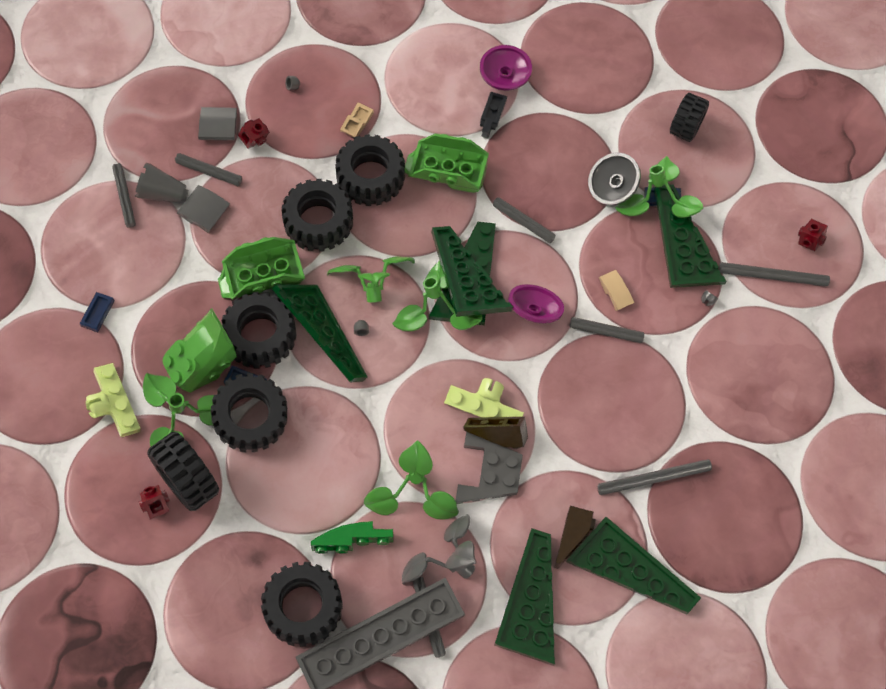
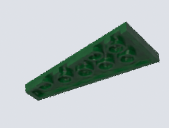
[654,184,727,288]
[428,222,496,326]
[431,226,513,317]
[272,285,368,383]
[566,517,701,615]
[494,528,555,666]

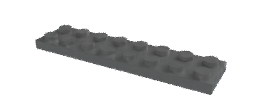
[296,577,465,689]

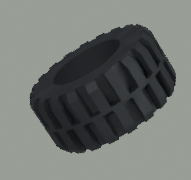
[335,134,405,206]
[281,179,353,252]
[221,292,297,369]
[211,373,288,452]
[147,432,219,511]
[261,562,343,647]

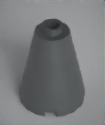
[135,163,189,203]

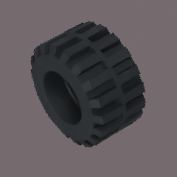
[670,92,709,142]

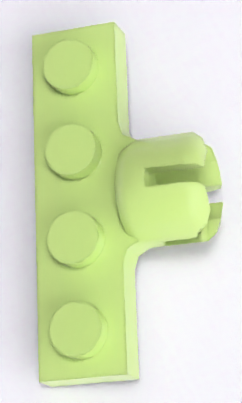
[86,363,141,437]
[444,378,524,417]

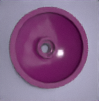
[480,45,532,91]
[508,284,564,324]

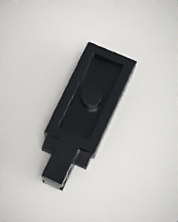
[480,92,508,138]

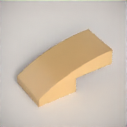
[340,103,374,138]
[598,270,634,311]

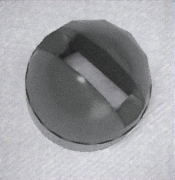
[285,76,300,90]
[701,290,718,306]
[354,320,369,336]

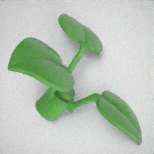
[615,156,703,218]
[327,256,415,302]
[392,260,482,331]
[143,373,232,446]
[364,440,459,520]

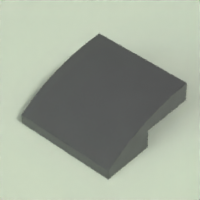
[198,107,238,140]
[177,185,230,233]

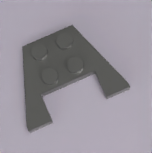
[455,432,523,504]

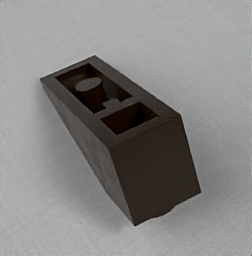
[463,417,528,449]
[554,505,596,569]

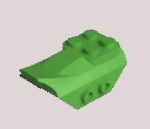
[405,134,489,193]
[218,237,305,300]
[163,308,237,393]

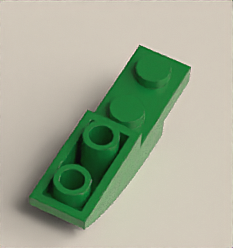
[311,521,393,554]

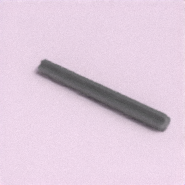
[719,262,830,286]
[597,459,712,495]

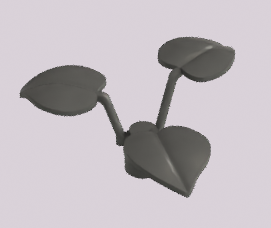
[402,514,476,585]

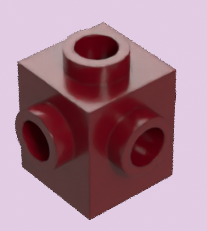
[238,118,270,149]
[798,218,828,252]
[138,485,170,520]

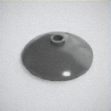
[588,153,641,205]

